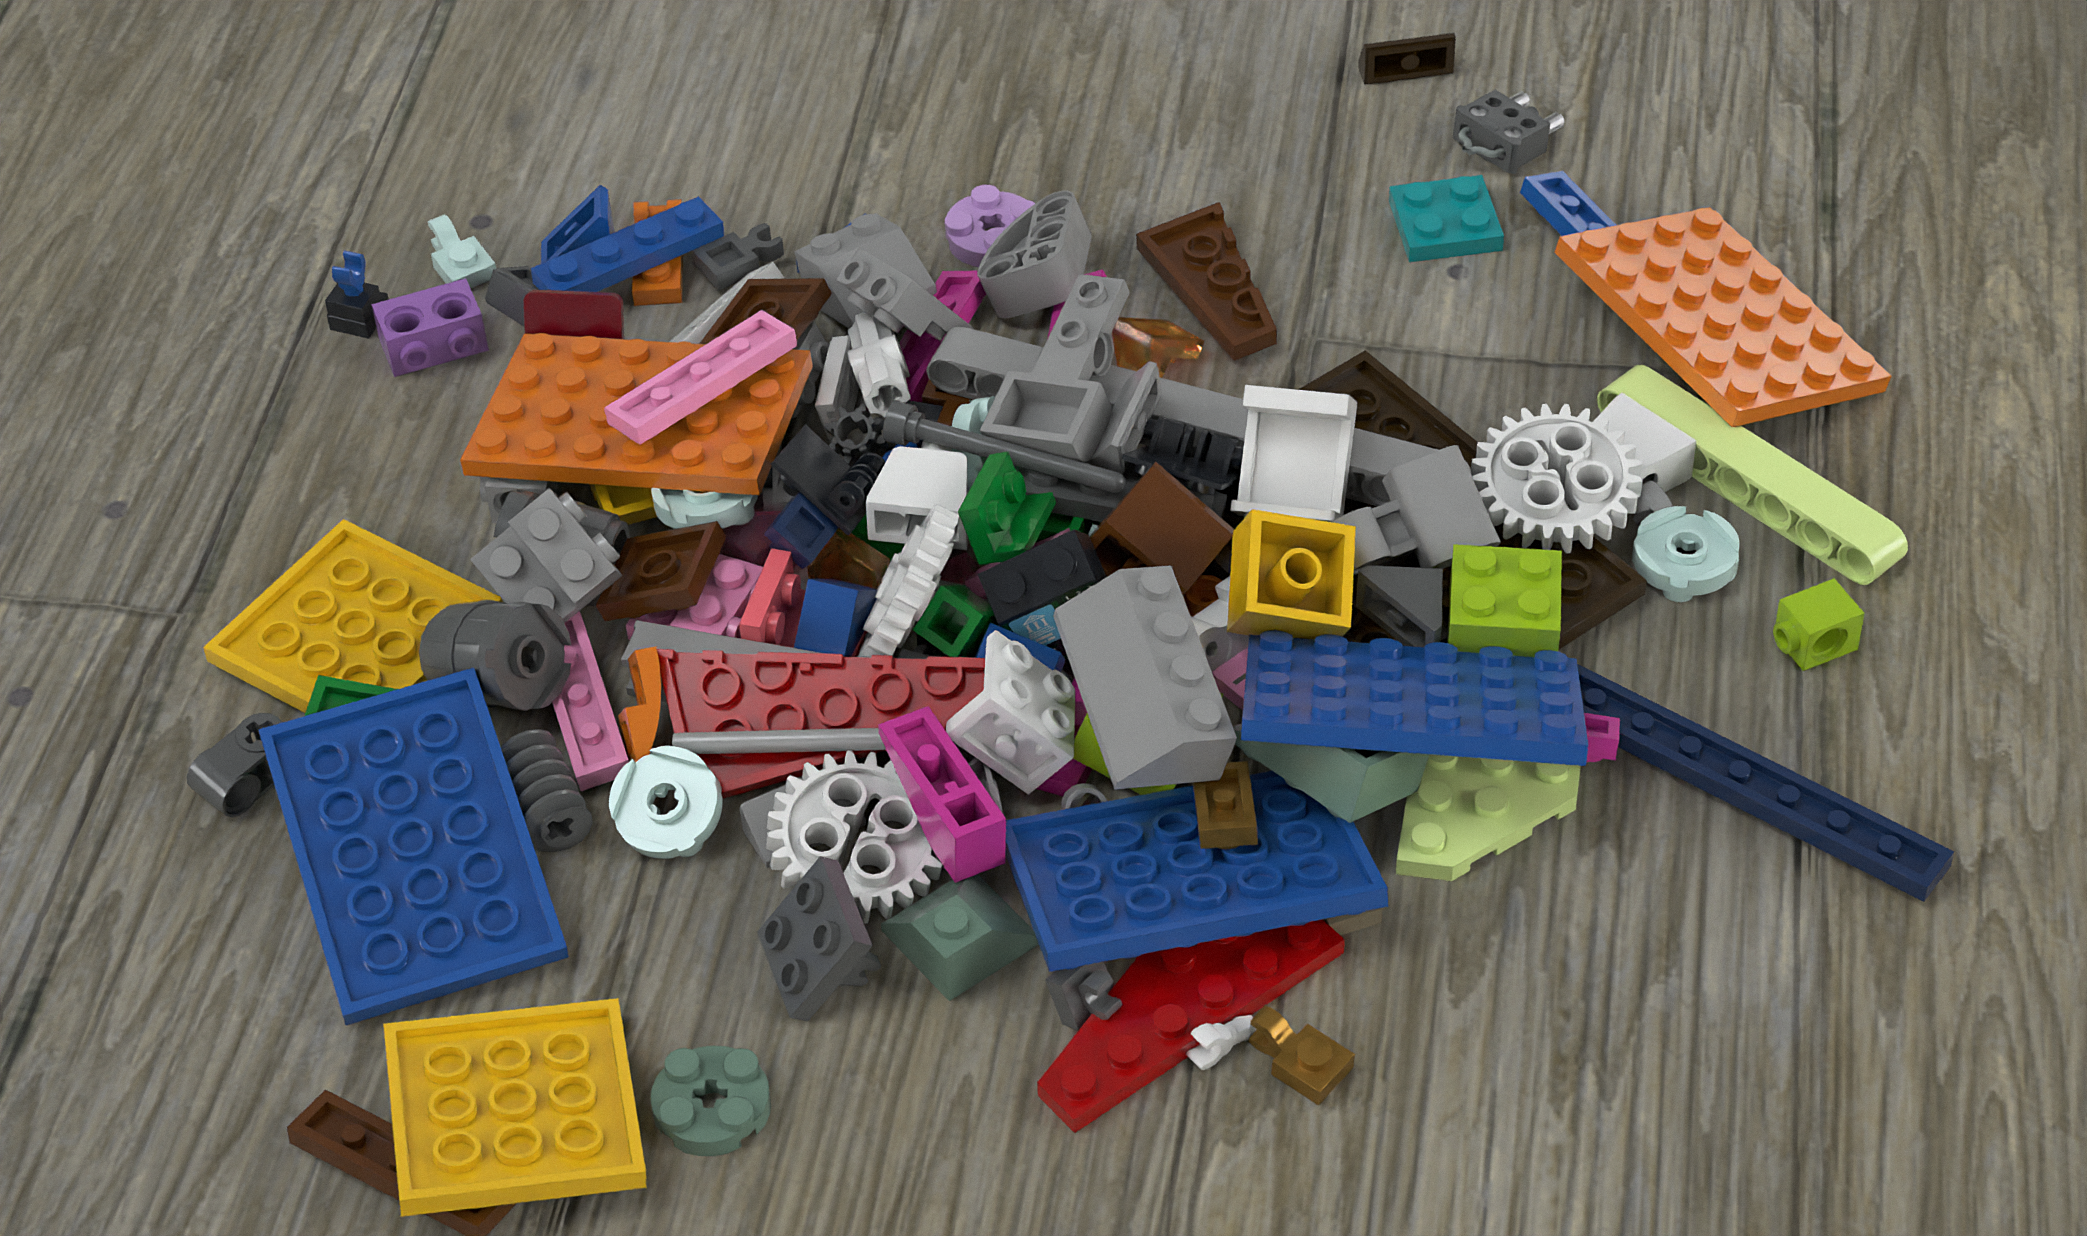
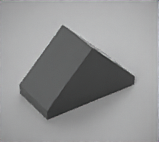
[1356,565,1443,647]

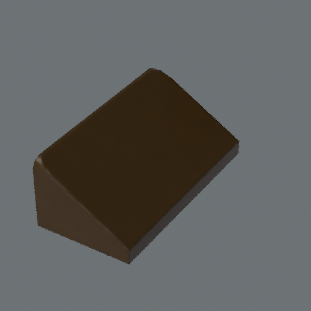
[1358,33,1456,85]

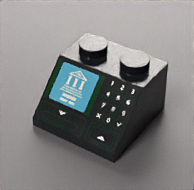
[978,529,1107,663]

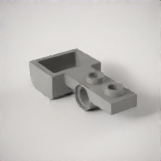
[980,274,1130,462]
[1332,445,1501,576]

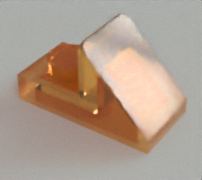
[1112,317,1205,378]
[807,528,890,589]

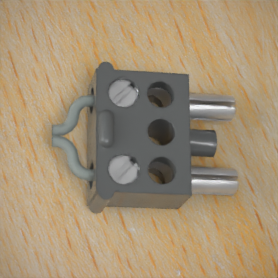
[1453,90,1564,174]

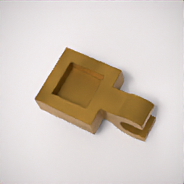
[1249,1006,1355,1106]

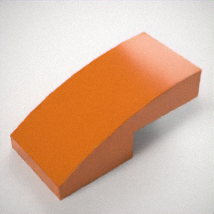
[618,646,661,762]

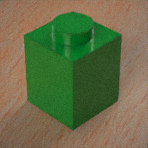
[913,585,999,658]

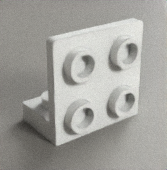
[946,630,1075,795]

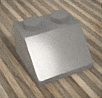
[794,213,937,329]

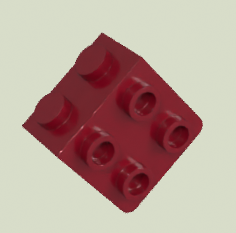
[523,290,624,339]

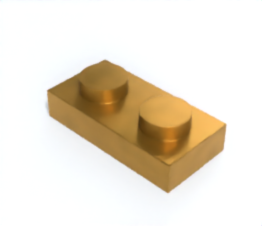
[1193,761,1258,849]

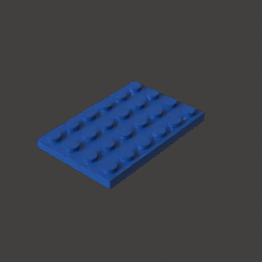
[1241,630,1588,766]
[258,668,569,1025]
[1006,771,1388,972]

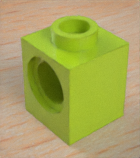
[1773,578,1865,671]

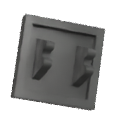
[757,856,881,1021]

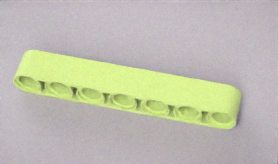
[1597,365,1908,585]

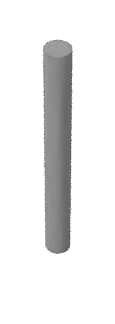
[672,728,886,754]

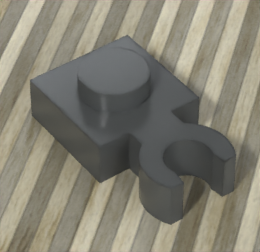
[692,223,784,290]

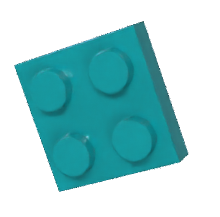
[1389,175,1504,262]

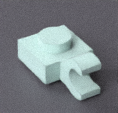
[428,214,496,288]

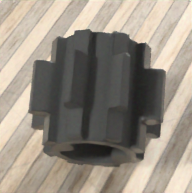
[824,403,889,467]

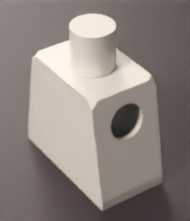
[1592,393,1696,492]
[866,440,968,550]

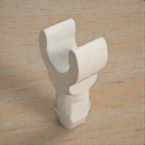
[1186,1015,1257,1070]

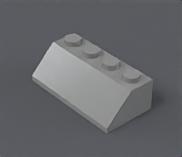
[1053,566,1237,789]

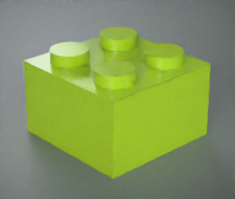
[1447,544,1562,657]

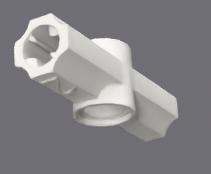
[847,312,911,418]

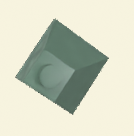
[881,874,1039,1001]

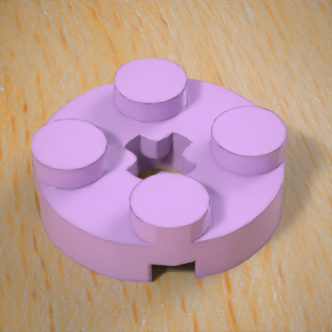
[945,185,1036,267]

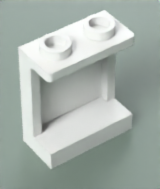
[1230,385,1357,522]

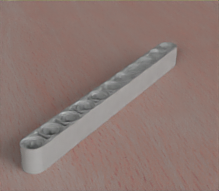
[927,327,1472,506]

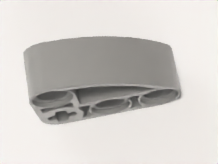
[977,190,1092,318]

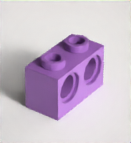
[372,278,489,377]

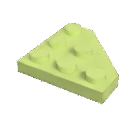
[1396,754,1581,881]

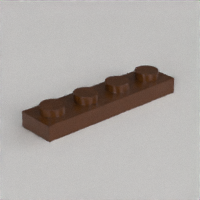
[287,1089,517,1236]

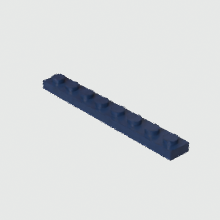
[1577,664,1954,902]

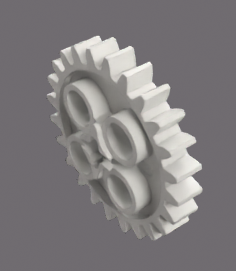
[1471,404,1643,553]
[858,503,959,658]
[766,750,942,923]

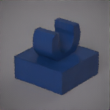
[764,492,839,569]

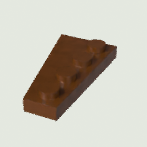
[1136,202,1277,361]

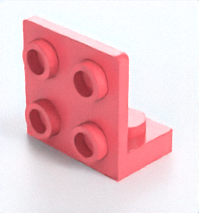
[739,549,867,657]

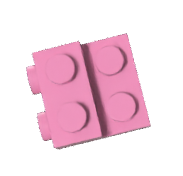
[626,554,763,640]

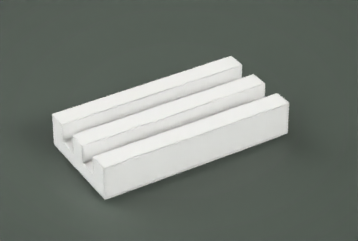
[815,335,859,442]

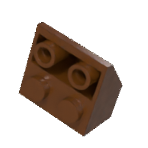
[1090,462,1234,595]

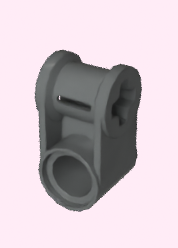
[187,713,282,817]

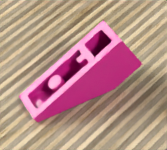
[878,706,1006,883]

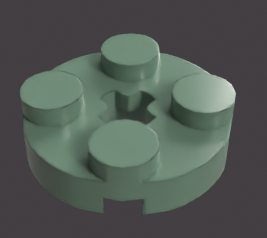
[651,1046,771,1156]

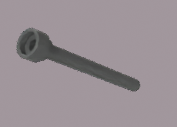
[883,400,1126,493]

